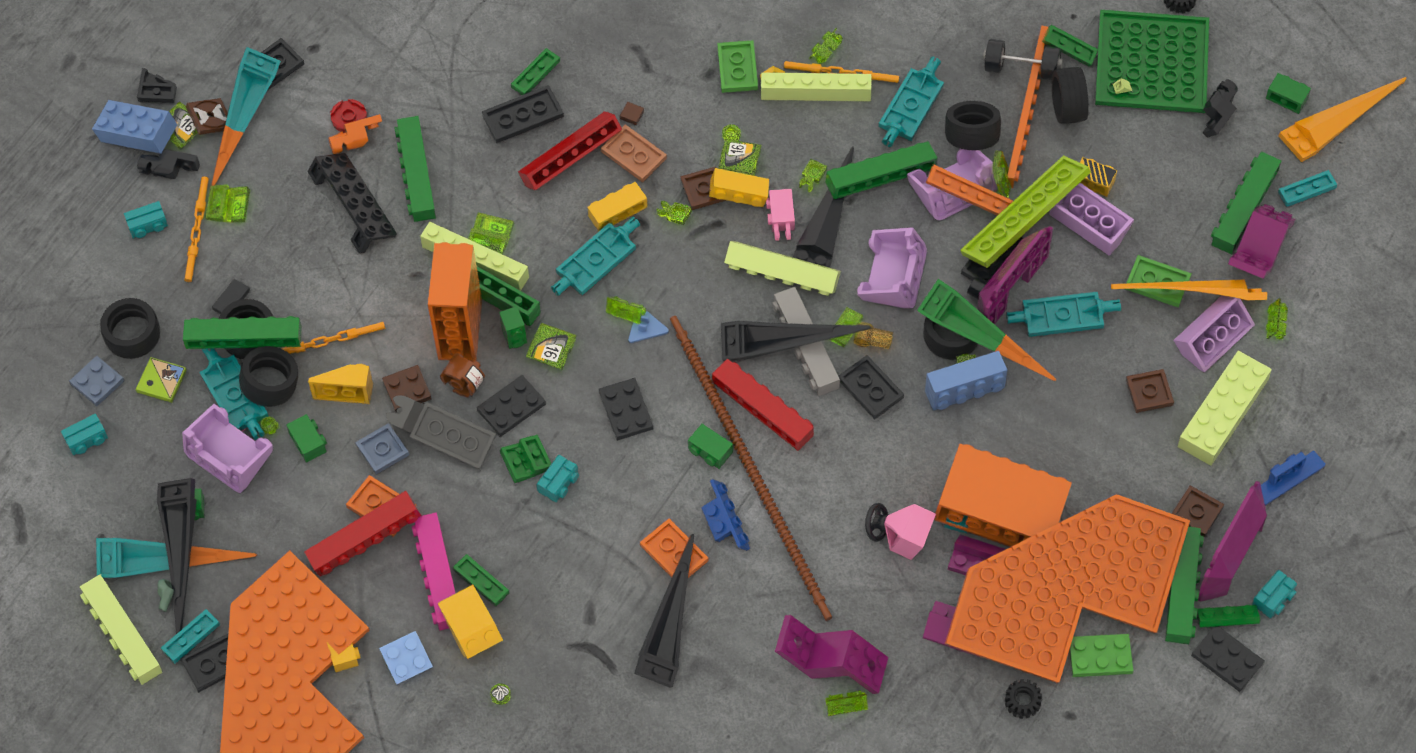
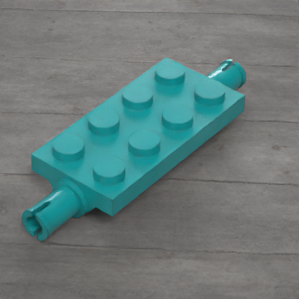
[878,57,944,147]
[551,217,640,296]
[1006,292,1121,337]
[200,348,269,440]

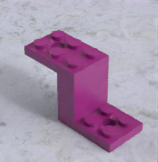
[1228,204,1296,279]
[775,615,888,694]

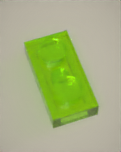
[829,307,863,347]

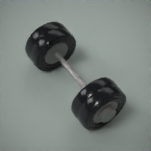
[983,39,1063,80]

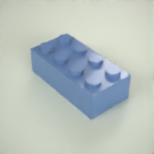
[92,100,178,154]
[925,351,1007,411]

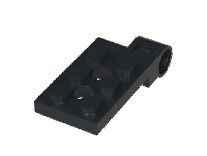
[961,237,1024,300]

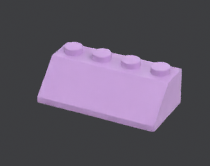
[1049,183,1134,256]
[1173,295,1255,372]

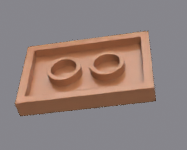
[601,124,667,183]

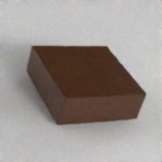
[620,102,644,125]

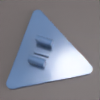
[628,306,669,343]

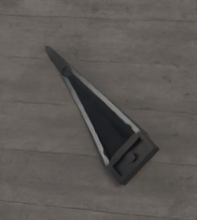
[793,147,854,268]
[721,321,872,361]
[157,478,197,634]
[634,534,695,688]

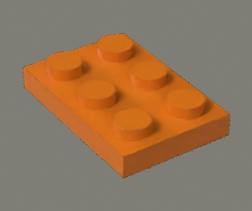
[346,475,417,537]
[640,518,709,578]

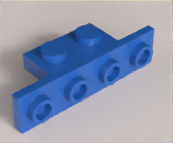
[1261,450,1325,506]
[701,479,750,551]

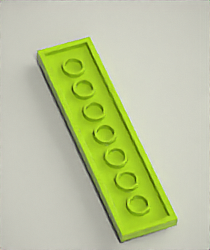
[960,155,1091,268]

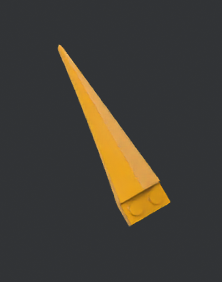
[1278,77,1407,162]
[1111,279,1267,300]

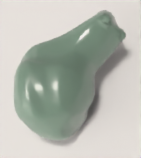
[157,579,174,612]

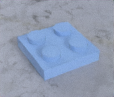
[379,631,433,685]

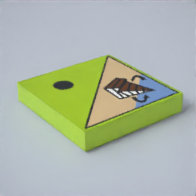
[136,357,187,403]

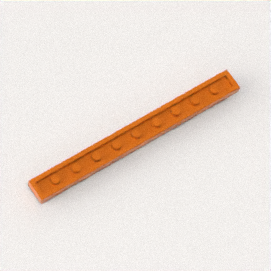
[1006,25,1048,188]

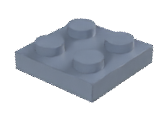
[69,356,124,406]
[355,423,409,474]

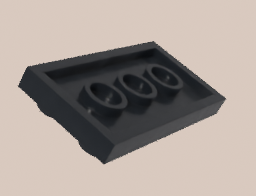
[482,85,564,144]

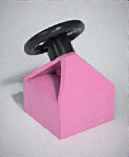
[865,503,936,560]

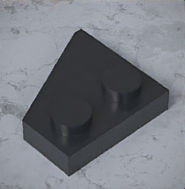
[137,68,177,103]

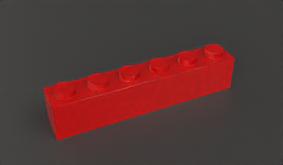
[518,111,622,190]
[712,359,814,451]
[304,491,422,576]

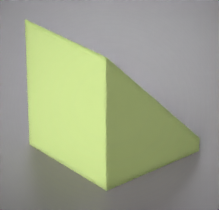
[1113,78,1132,94]

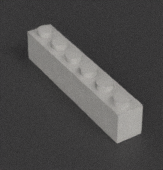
[772,287,840,396]

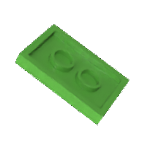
[717,40,758,93]
[1126,255,1192,308]
[1069,634,1133,677]

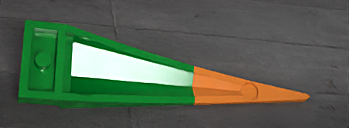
[917,279,1056,381]

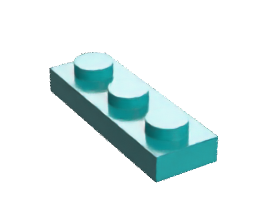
[1278,170,1337,207]
[161,609,220,664]

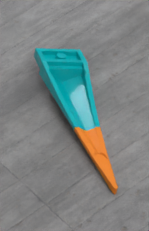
[211,47,281,187]
[96,538,257,578]

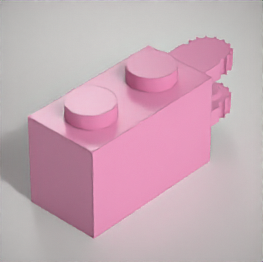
[766,189,795,241]

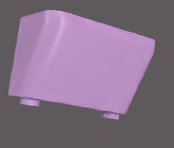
[907,149,998,220]
[857,228,927,309]
[182,404,273,493]

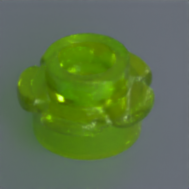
[260,417,279,435]

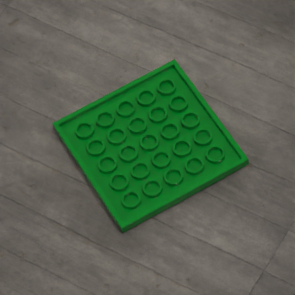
[1095,9,1209,113]

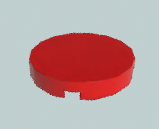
[331,99,367,133]

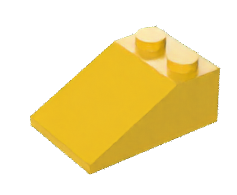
[308,364,373,404]
[437,584,503,659]

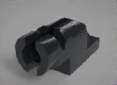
[1202,79,1238,138]
[137,149,200,179]

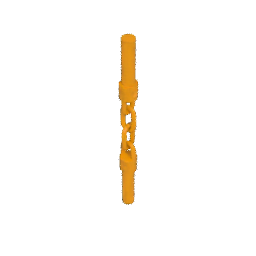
[784,61,899,83]
[184,176,209,282]
[281,322,386,354]

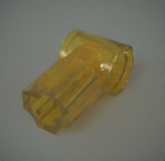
[853,322,893,349]

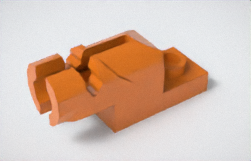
[328,114,382,154]

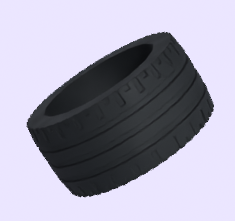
[1052,67,1089,124]
[945,101,1001,151]
[100,298,160,359]
[219,299,273,360]
[923,317,978,360]
[239,346,298,407]

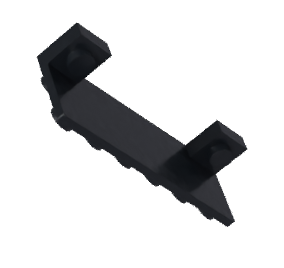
[307,153,397,254]

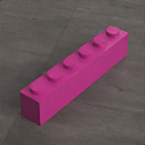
[412,512,455,631]

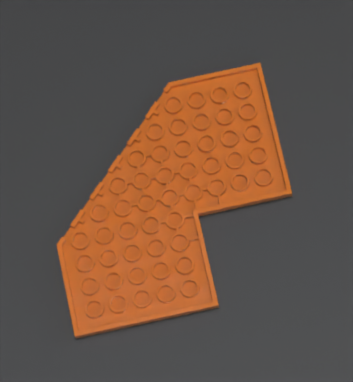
[945,494,1190,683]
[220,550,370,753]

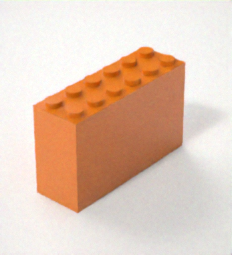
[428,242,482,360]
[934,444,1072,547]

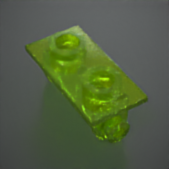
[809,28,843,64]
[606,296,646,324]
[1266,298,1288,340]
[825,690,868,716]

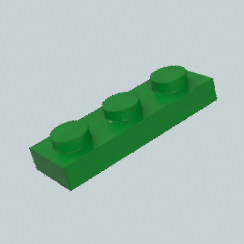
[1042,24,1098,67]
[511,48,560,95]
[453,554,509,607]
[1197,605,1260,627]

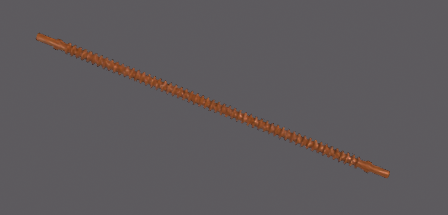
[670,316,832,621]

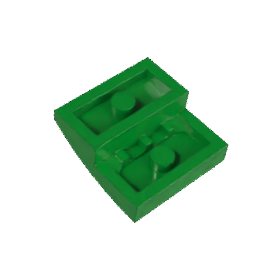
[500,435,551,483]

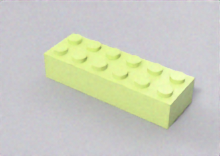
[1178,351,1272,466]

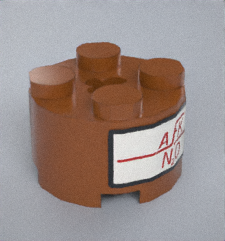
[440,353,485,397]

